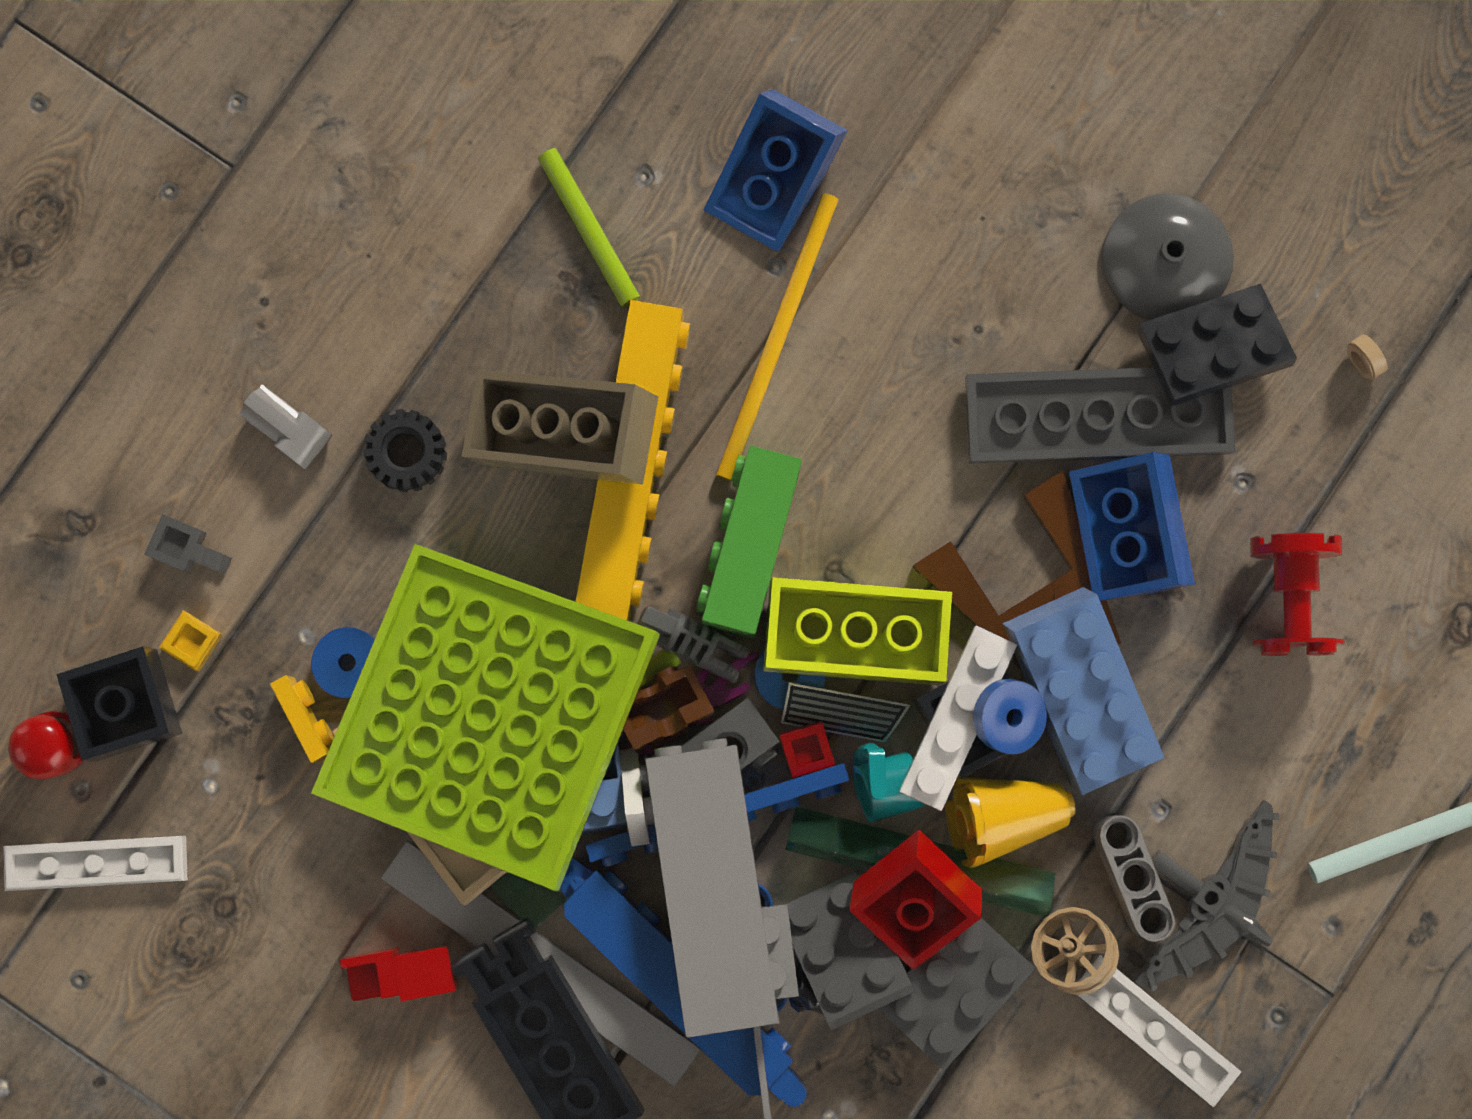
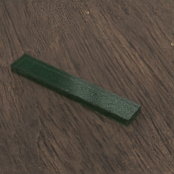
[785,806,1056,917]

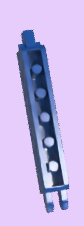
[560,856,807,1108]

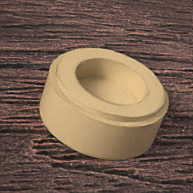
[1347,334,1388,380]

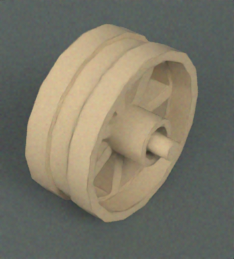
[1031,907,1119,995]

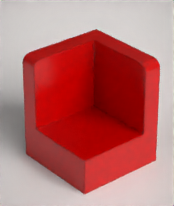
[393,946,460,1002]
[339,947,400,1001]

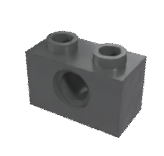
[681,698,780,770]

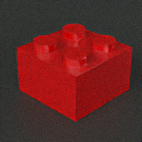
[849,830,982,970]

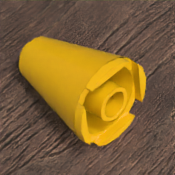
[945,777,1075,868]

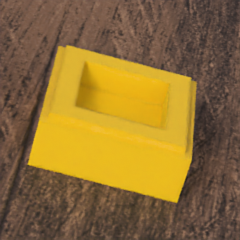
[159,610,223,672]

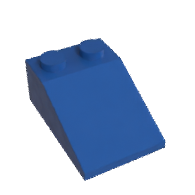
[703,89,848,252]

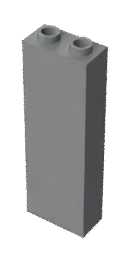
[645,739,779,1038]

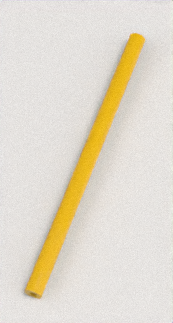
[716,193,839,482]

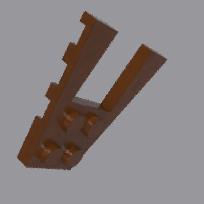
[912,471,1121,669]

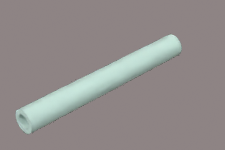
[1307,802,1472,884]

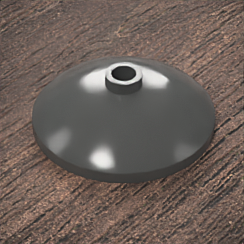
[1102,193,1234,320]

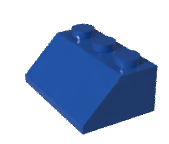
[1069,452,1195,601]

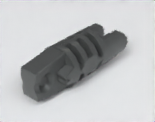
[637,606,750,684]

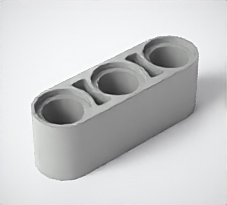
[1093,815,1175,942]

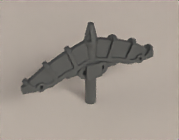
[1134,800,1279,992]

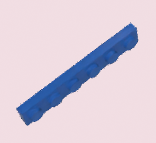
[585,763,849,867]

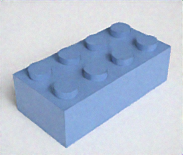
[1002,587,1165,795]

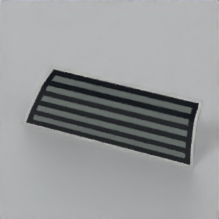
[781,683,911,742]

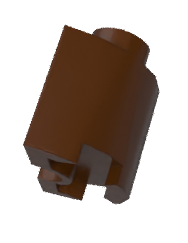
[623,665,714,753]

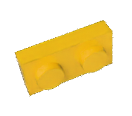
[270,675,334,763]

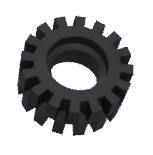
[363,409,447,493]

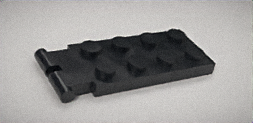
[451,917,645,1119]

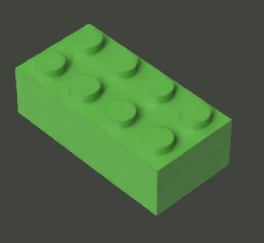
[696,445,802,640]

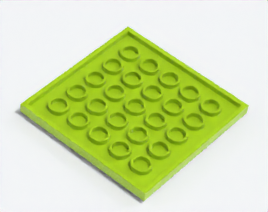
[311,544,660,891]

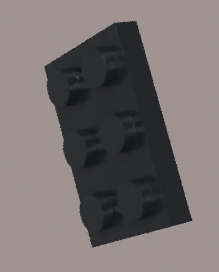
[1137,284,1297,407]

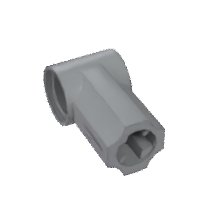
[239,384,333,470]

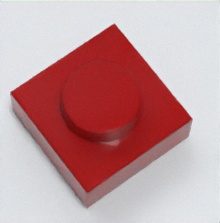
[779,720,835,778]

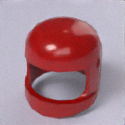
[8,710,84,780]

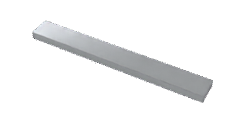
[381,841,700,1087]

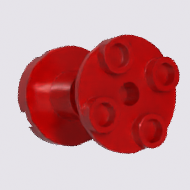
[1250,533,1345,656]

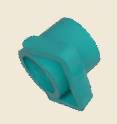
[853,743,924,823]

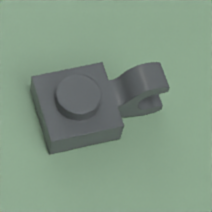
[144,514,232,574]

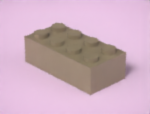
[461,370,658,485]

